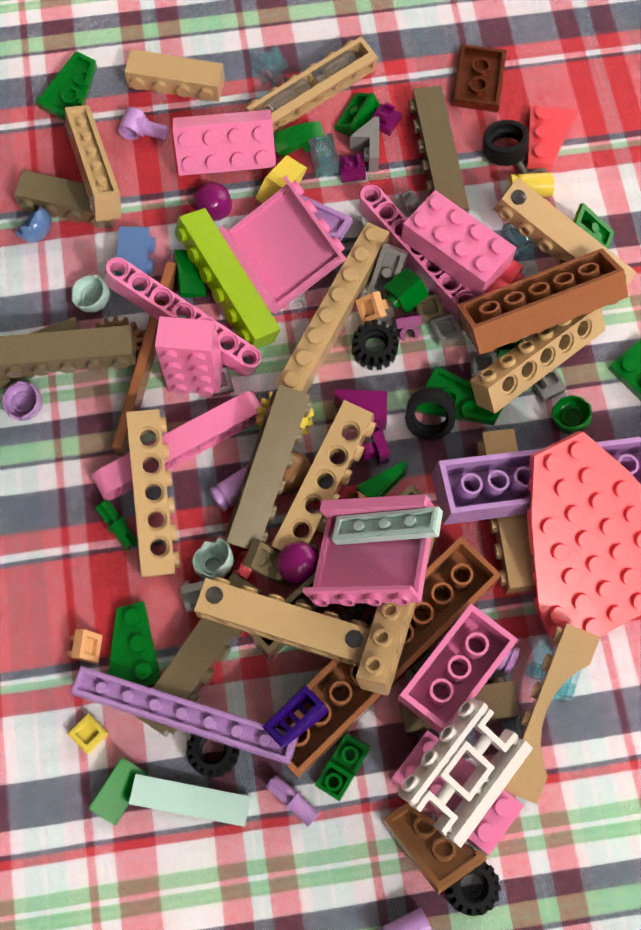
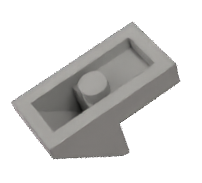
[350,117,379,172]
[368,243,408,298]

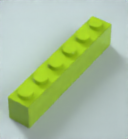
[175,208,281,349]

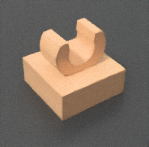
[355,291,389,325]
[67,629,103,663]

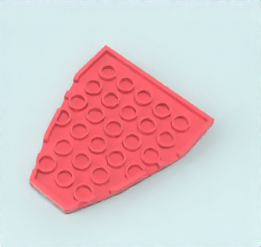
[527,431,641,649]

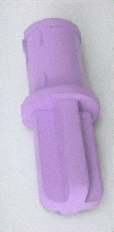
[266,775,320,827]

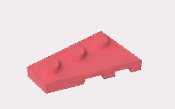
[527,106,578,171]

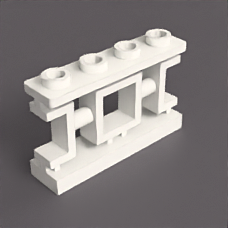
[398,698,533,848]

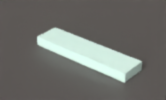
[332,506,443,545]
[129,774,251,827]

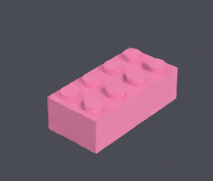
[172,110,276,176]
[401,190,517,296]
[155,316,223,397]
[398,604,518,734]
[391,730,524,856]

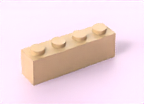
[124,49,225,102]

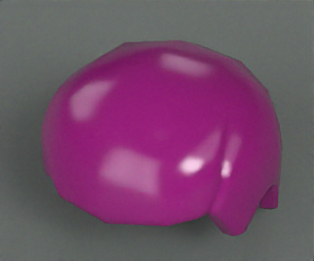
[193,182,233,221]
[277,541,319,584]

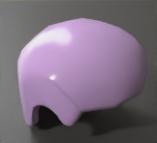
[2,381,43,421]

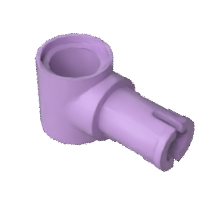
[118,107,168,141]

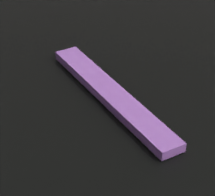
[70,666,299,766]

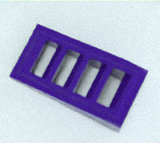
[262,685,329,749]

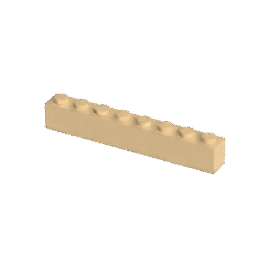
[274,222,390,394]

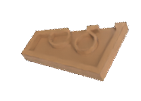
[383,803,487,895]

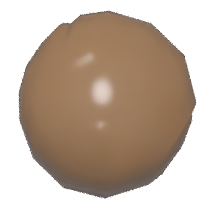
[282,452,312,494]

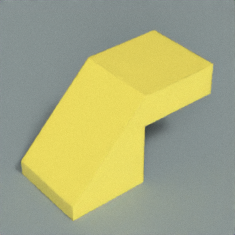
[255,155,307,203]

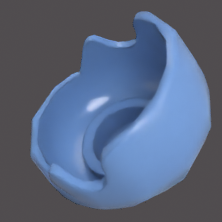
[14,206,52,243]

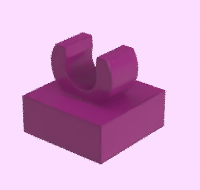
[370,102,402,136]
[338,154,366,183]
[392,313,423,340]
[361,430,390,466]

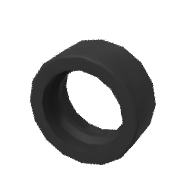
[483,120,529,166]
[405,387,456,441]

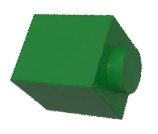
[383,267,429,314]

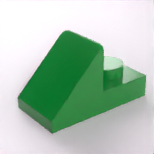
[573,203,615,249]

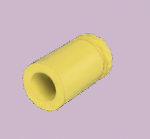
[507,172,554,198]

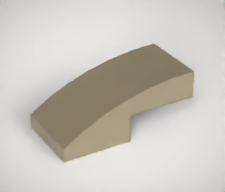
[243,540,294,588]

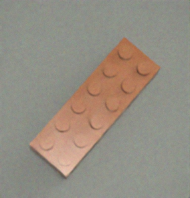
[457,248,629,355]

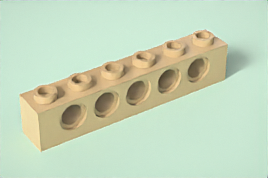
[470,308,605,414]
[271,400,376,552]
[126,409,180,578]
[356,537,435,696]

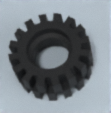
[352,320,399,370]
[186,734,240,778]
[444,861,501,916]

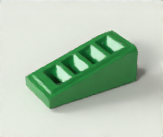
[356,460,408,498]

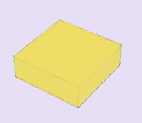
[67,713,109,755]

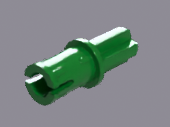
[96,500,138,551]

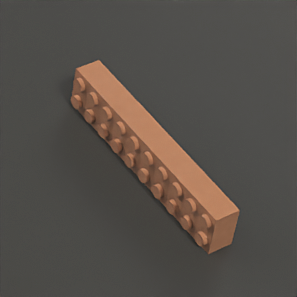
[275,536,502,779]

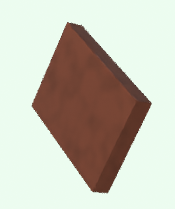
[451,44,507,113]

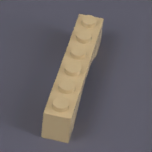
[504,622,600,804]

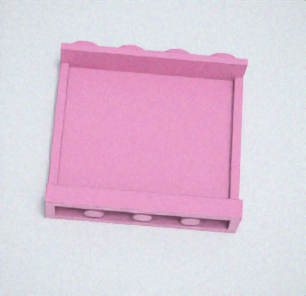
[219,175,347,314]
[302,494,434,607]

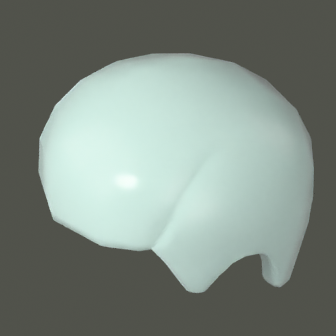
[71,275,110,313]
[192,537,234,580]

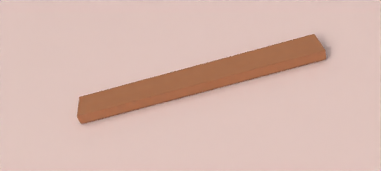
[112,261,177,457]

